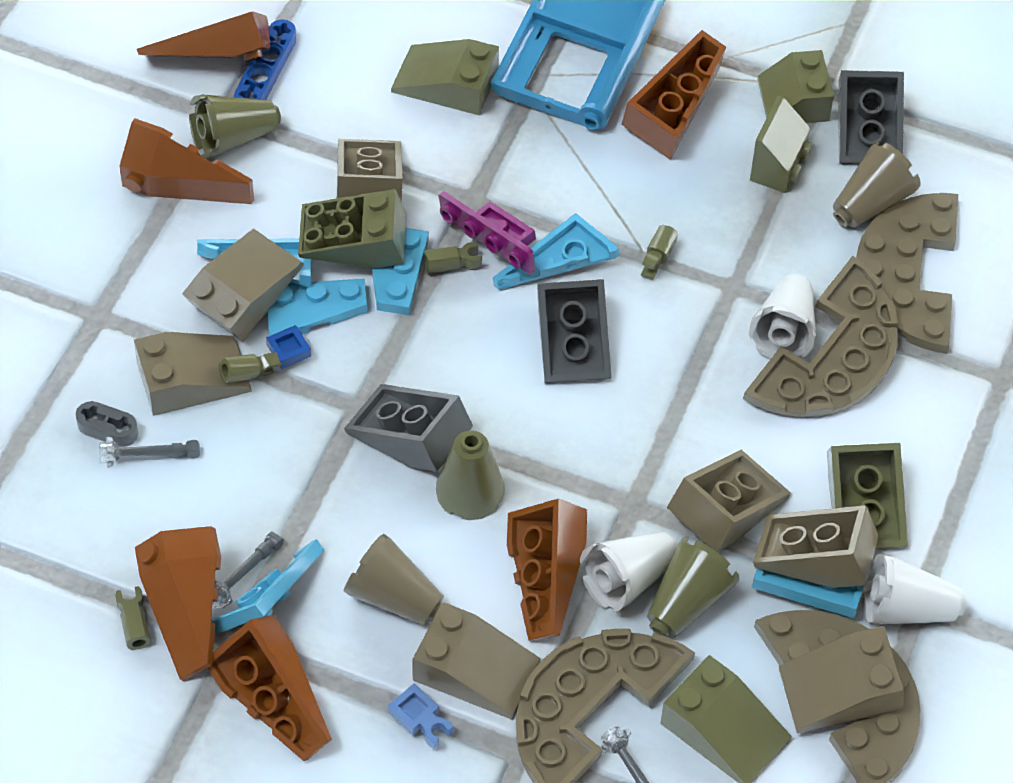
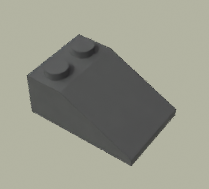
[838,70,904,164]
[537,279,611,383]
[344,384,473,472]

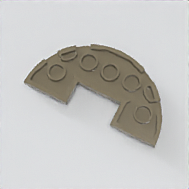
[856,193,959,354]
[743,256,898,417]
[754,610,921,783]
[516,629,695,783]

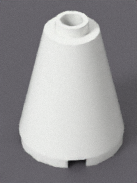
[749,274,816,359]
[580,531,678,612]
[863,554,967,625]

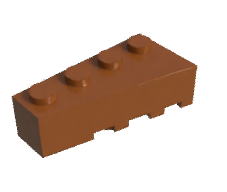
[621,30,726,160]

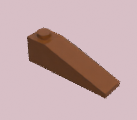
[136,11,270,61]
[119,118,254,204]
[507,498,587,642]
[134,526,221,682]
[207,615,332,761]

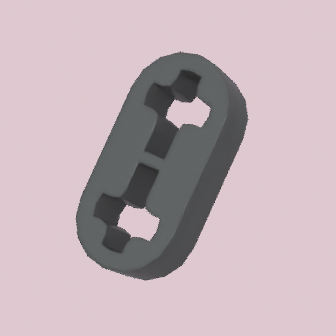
[75,401,138,447]

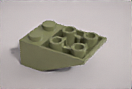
[298,189,406,269]

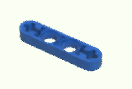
[234,19,296,100]

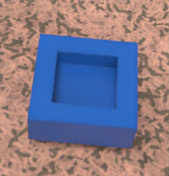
[266,325,311,369]

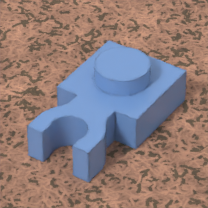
[387,683,454,750]

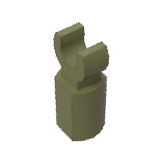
[641,225,678,280]
[423,242,483,274]
[219,352,281,383]
[115,586,151,650]

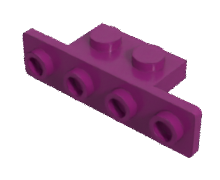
[438,191,536,275]

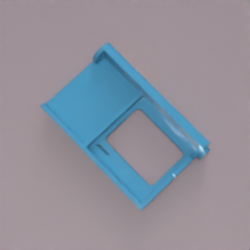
[491,0,666,130]

